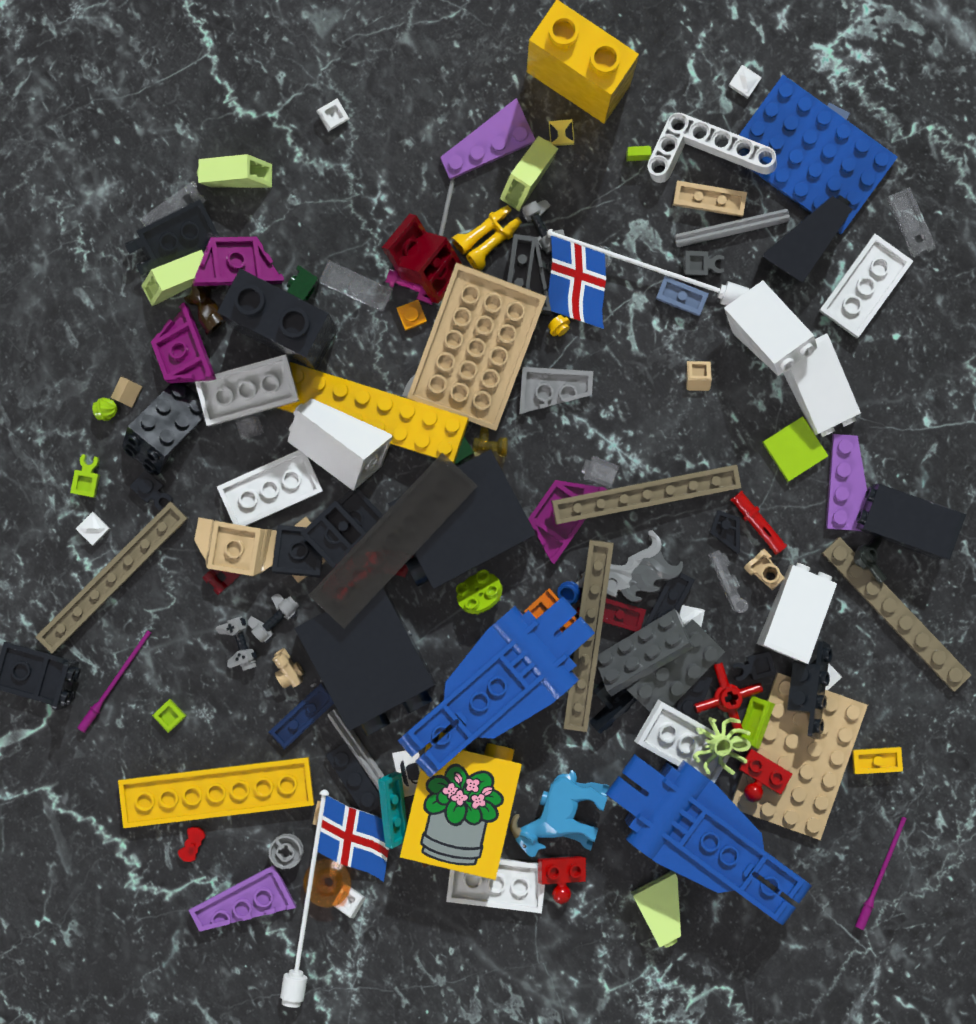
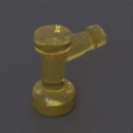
[473,425,508,456]

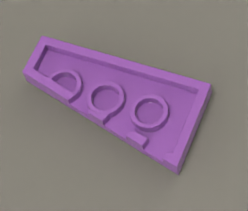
[440,98,535,180]
[826,434,867,532]
[189,864,297,932]

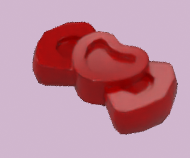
[178,827,206,862]

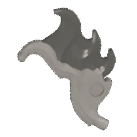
[576,530,683,603]

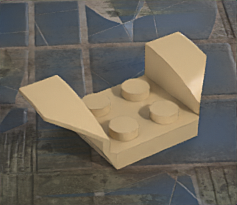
[194,518,277,576]

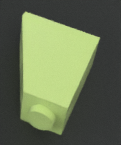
[500,136,558,211]
[197,154,272,188]
[141,250,203,306]
[631,871,681,948]

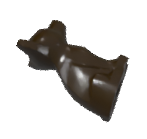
[184,284,226,336]

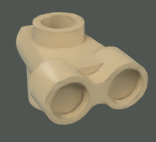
[744,549,785,590]
[272,648,304,688]

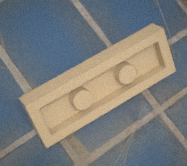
[673,180,747,217]

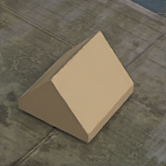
[111,377,142,408]

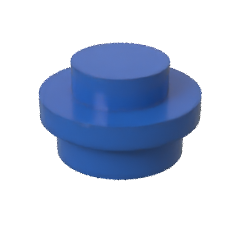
[557,581,581,605]

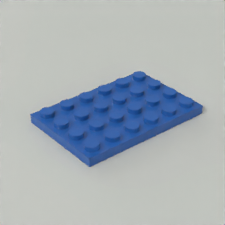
[738,75,898,235]

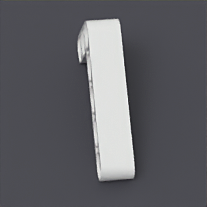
[647,113,777,183]

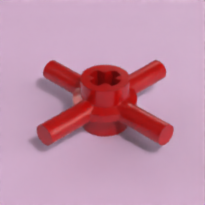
[693,662,763,734]

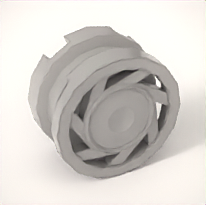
[269,834,304,869]

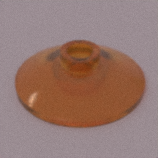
[303,859,351,908]

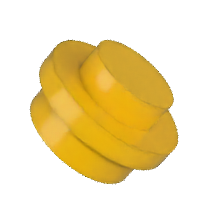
[548,315,570,337]

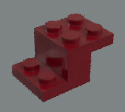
[382,213,462,304]

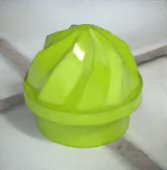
[92,398,117,421]

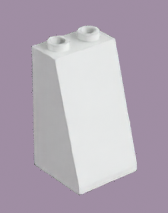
[724,280,817,376]
[783,333,861,437]
[287,398,392,491]
[757,563,837,664]

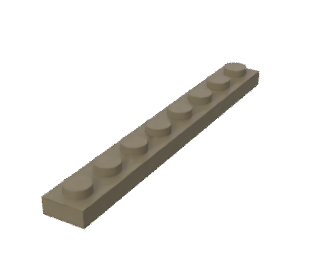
[551,465,741,524]
[35,502,188,654]
[821,537,971,692]
[563,540,614,732]

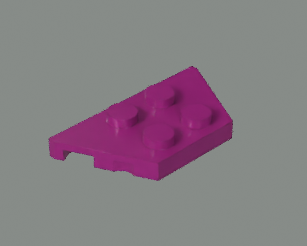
[193,237,284,286]
[151,302,216,384]
[528,480,607,564]

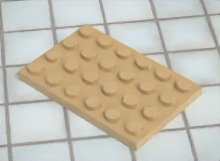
[407,262,547,431]
[731,672,868,840]

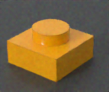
[396,300,427,331]

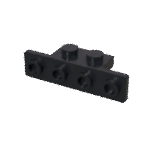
[787,641,832,739]
[590,681,637,734]

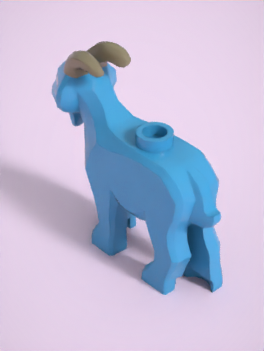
[510,770,609,857]

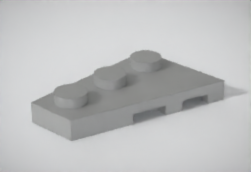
[519,367,593,414]

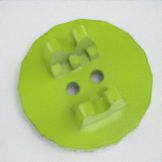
[456,569,503,615]

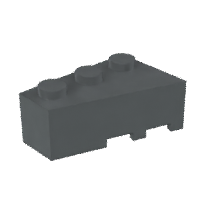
[507,234,551,315]

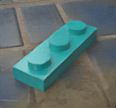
[378,772,407,849]

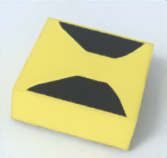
[549,119,574,146]

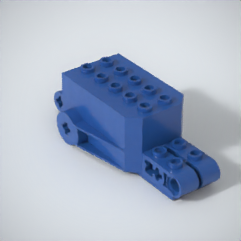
[397,596,595,778]
[605,754,812,925]

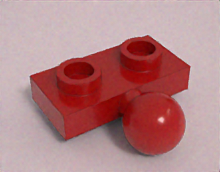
[738,749,793,802]
[538,856,586,904]

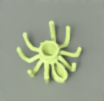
[693,717,751,775]

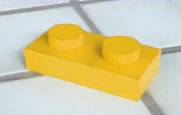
[852,747,903,774]

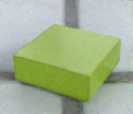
[626,146,652,161]
[152,699,186,733]

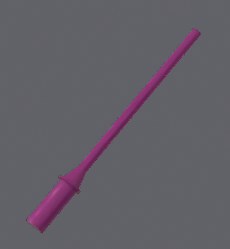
[77,630,151,733]
[855,817,907,930]

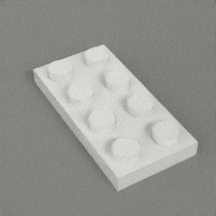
[819,234,913,338]
[195,354,300,427]
[217,450,324,526]
[634,699,734,783]
[446,858,545,913]

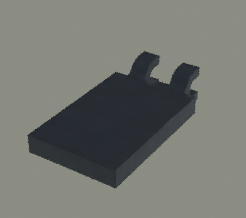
[125,198,220,275]

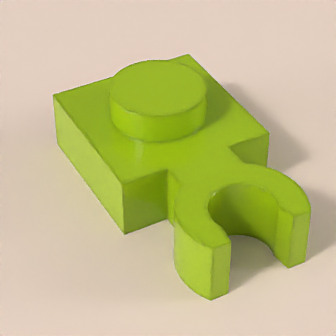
[70,454,100,498]

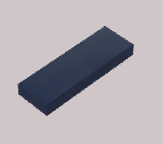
[268,683,334,749]

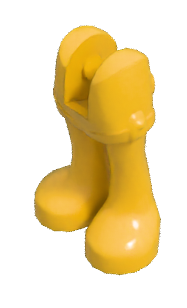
[451,205,522,271]

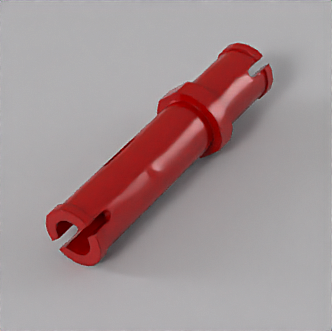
[730,491,787,555]

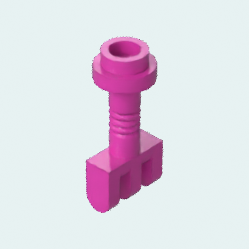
[385,269,433,305]

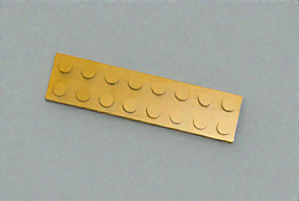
[277,362,469,464]
[118,757,314,828]

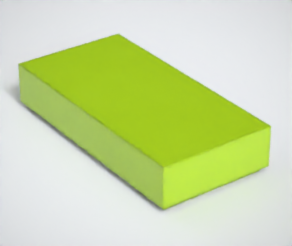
[738,696,775,749]

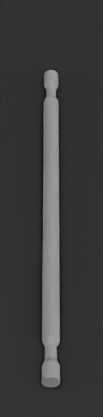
[439,178,455,236]

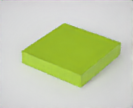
[762,416,828,482]

